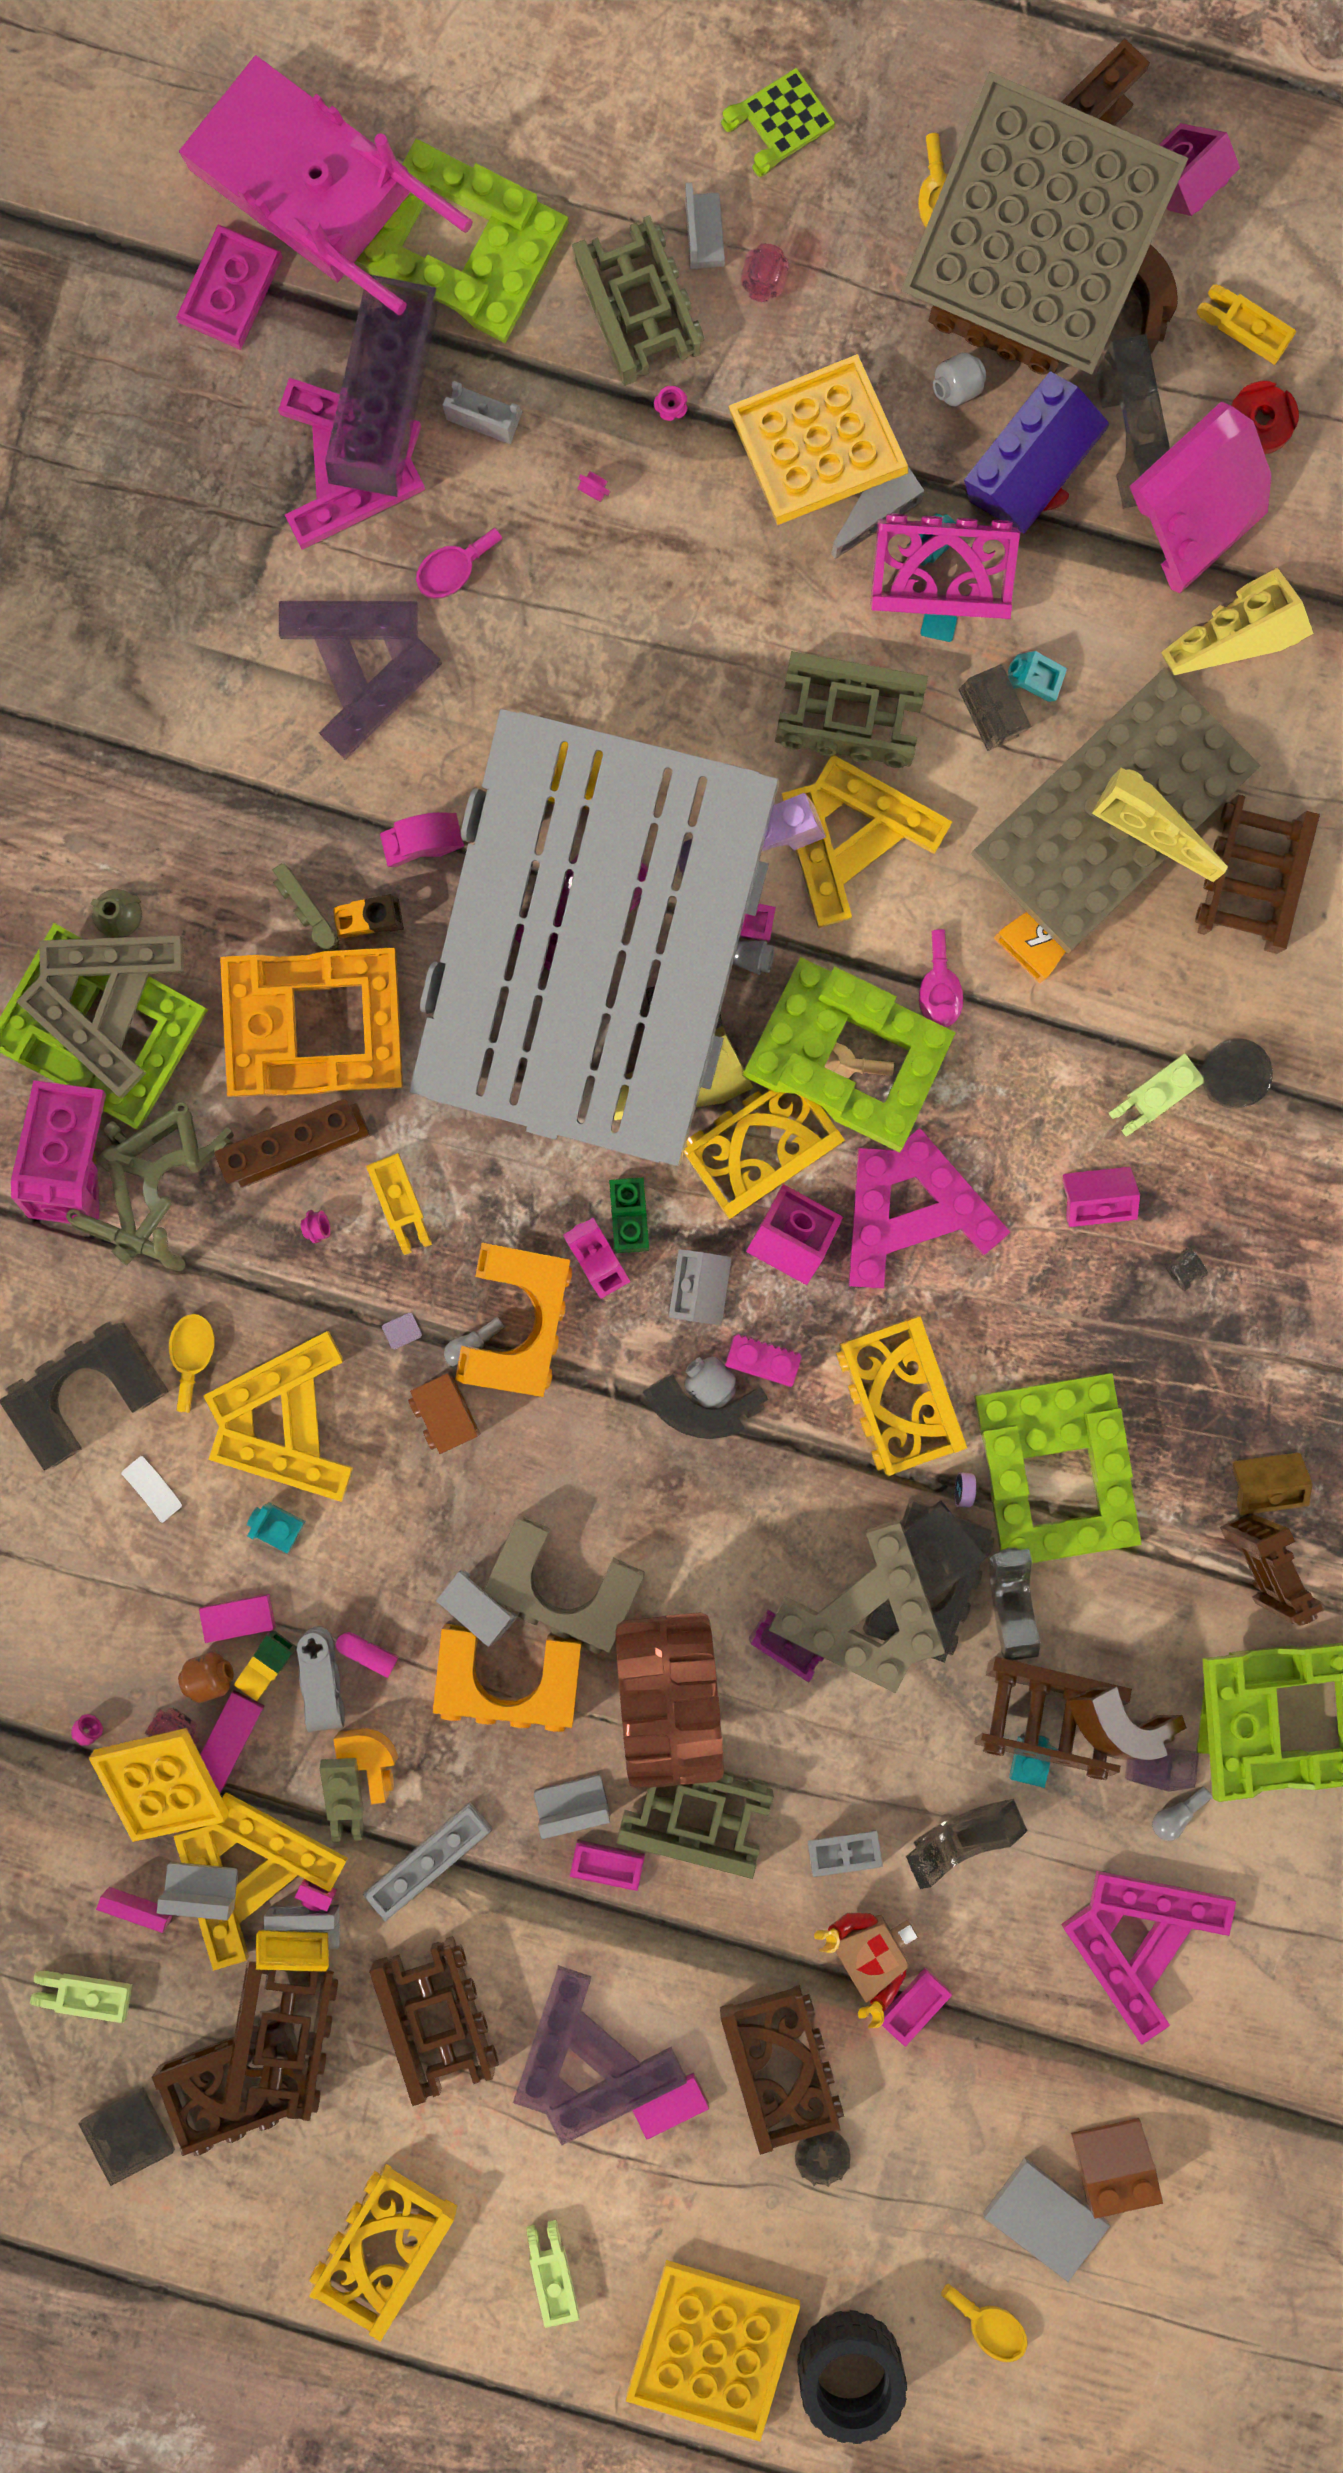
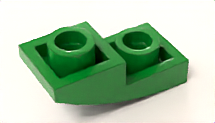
[609,1177,649,1254]

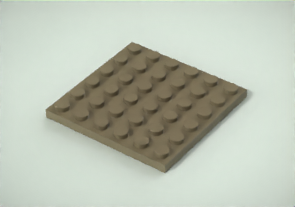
[901,71,1188,374]

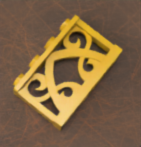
[684,1090,845,1220]
[836,1316,968,1476]
[309,2164,457,2342]

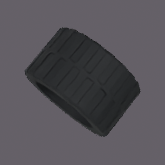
[797,2310,907,2444]

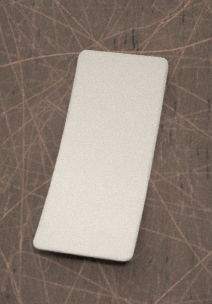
[121,1456,182,1523]

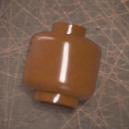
[178,1652,234,1703]

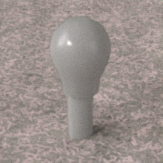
[444,1317,505,1369]
[1152,1787,1212,1841]

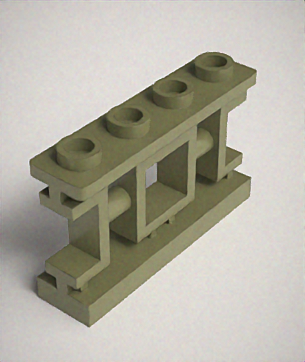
[572,215,704,386]
[775,651,928,768]
[617,1771,774,1879]

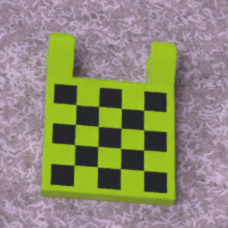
[721,68,835,177]

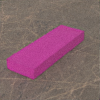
[200,1690,265,1794]

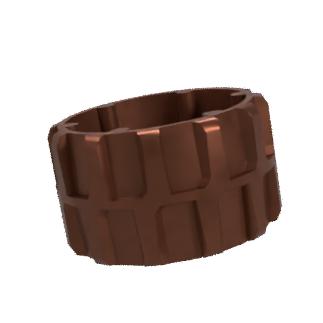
[616,1612,724,1789]

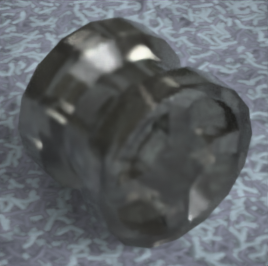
[1164,1247,1208,1291]

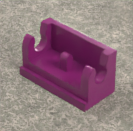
[749,1609,824,1683]

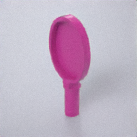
[416,527,502,599]
[918,929,963,1028]

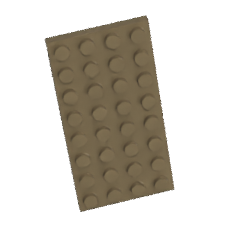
[971,667,1261,954]

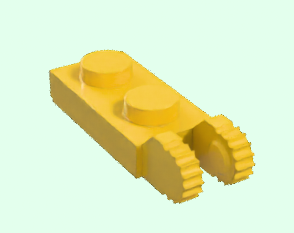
[1196,284,1296,365]
[366,1153,432,1255]

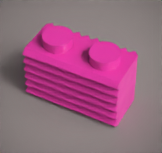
[724,1333,802,1387]

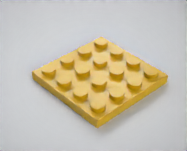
[729,354,908,525]
[626,2260,800,2442]

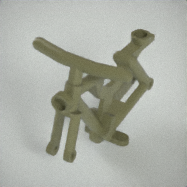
[66,1102,234,1271]

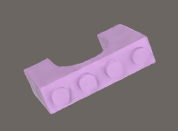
[678,793,826,876]

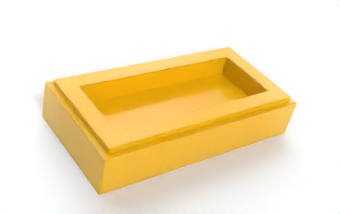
[256,1930,329,1971]

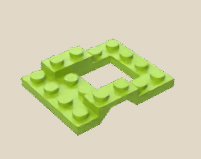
[354,138,569,344]
[0,923,208,1130]
[742,957,956,1153]
[974,1373,1142,1568]
[1202,1643,1343,1802]

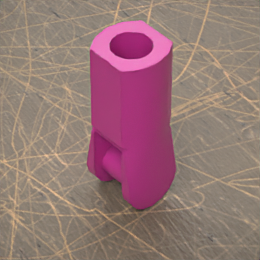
[336,1632,399,1678]

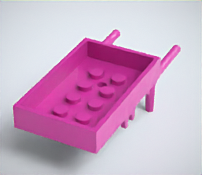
[179,55,473,315]

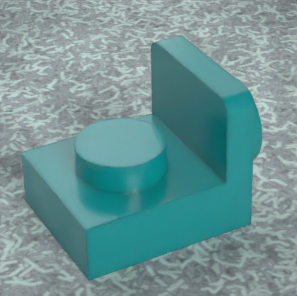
[1006,651,1068,702]
[247,1502,306,1554]
[1009,1735,1058,1788]

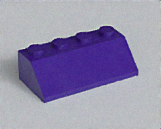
[964,371,1109,534]

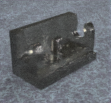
[958,664,1032,751]

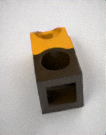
[333,894,404,938]

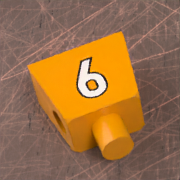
[994,912,1066,983]

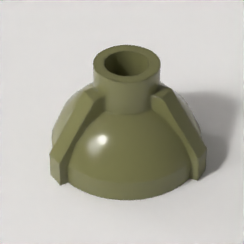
[91,889,142,938]

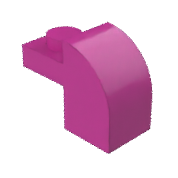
[380,812,464,867]
[563,1218,630,1299]

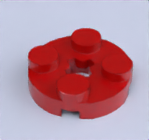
[1230,381,1299,454]

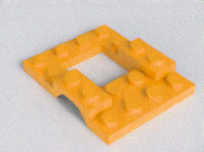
[220,948,403,1097]

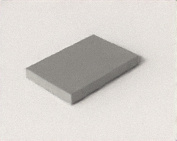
[983,2158,1110,2282]

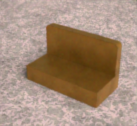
[1232,1453,1313,1515]

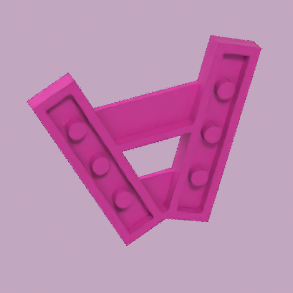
[278,377,425,550]
[848,1128,1011,1289]
[1061,1871,1236,2045]

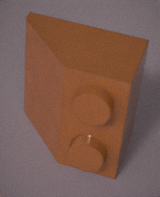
[1071,2118,1163,2219]

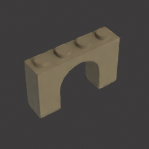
[483,1514,644,1654]

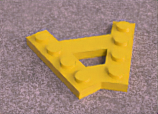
[781,755,952,928]
[203,1331,354,1502]
[173,1792,348,1971]

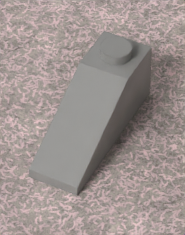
[831,467,924,559]

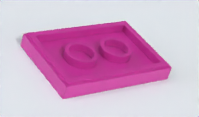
[176,224,283,350]

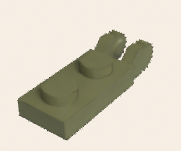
[272,863,340,951]
[319,1758,364,1842]

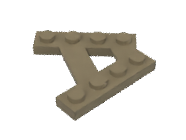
[16,935,184,1099]
[769,1519,945,1693]

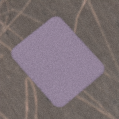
[382,1313,422,1349]

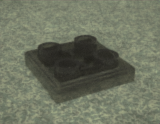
[78,2087,175,2186]

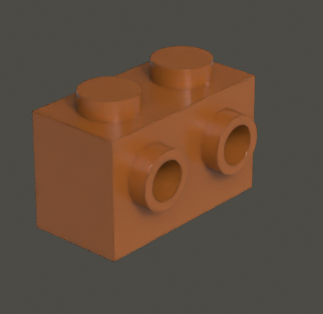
[408,1372,481,1454]

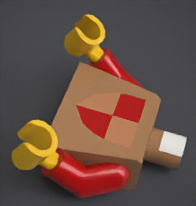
[814,1913,919,2029]

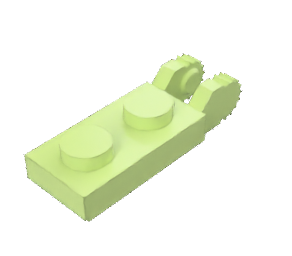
[1109,1054,1205,1136]
[30,1970,133,2023]
[526,2220,580,2328]

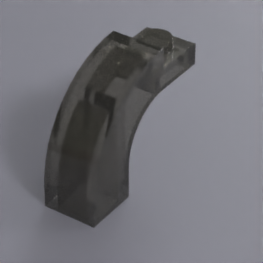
[643,1373,769,1439]
[989,1548,1041,1661]
[906,1799,1028,1889]

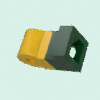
[234,1630,297,1702]

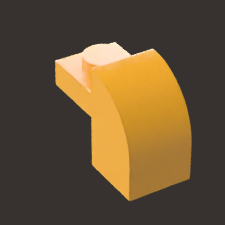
[333,1728,398,1805]

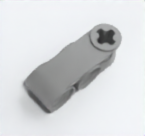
[297,1627,345,1732]

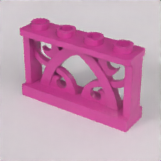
[870,513,1021,619]

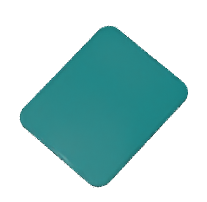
[920,614,957,642]

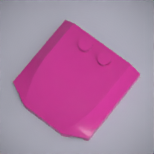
[1130,402,1272,594]

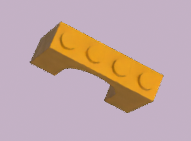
[455,1243,572,1397]
[433,1624,582,1732]

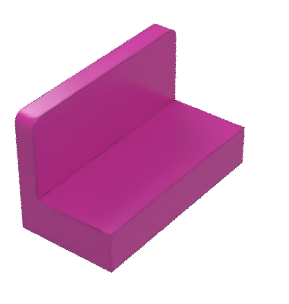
[1062,1167,1140,1227]

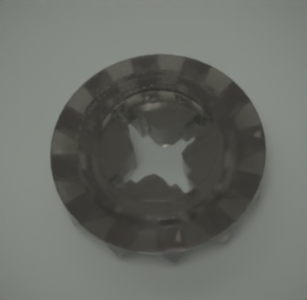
[795,2131,851,2187]

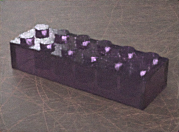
[325,274,437,497]

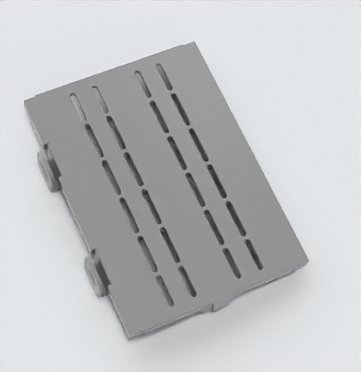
[409,709,780,1166]

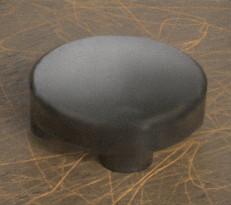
[1201,1038,1273,1108]

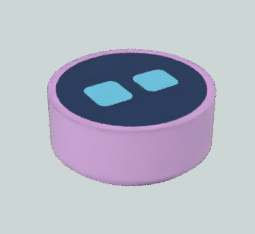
[955,1472,976,1508]

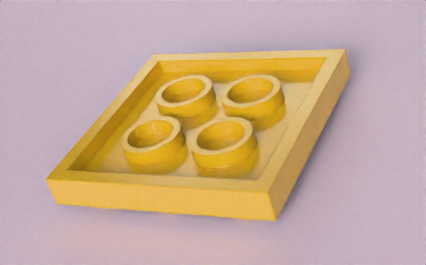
[89,1728,229,1842]

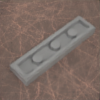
[363,1802,492,1922]

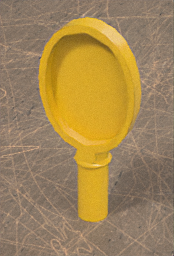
[918,133,947,227]
[169,1314,215,1413]
[941,2284,1028,2362]

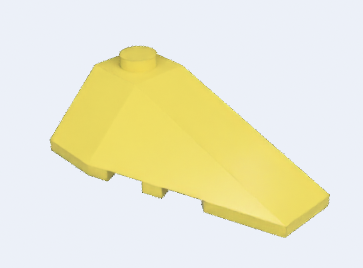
[1092,767,1228,882]

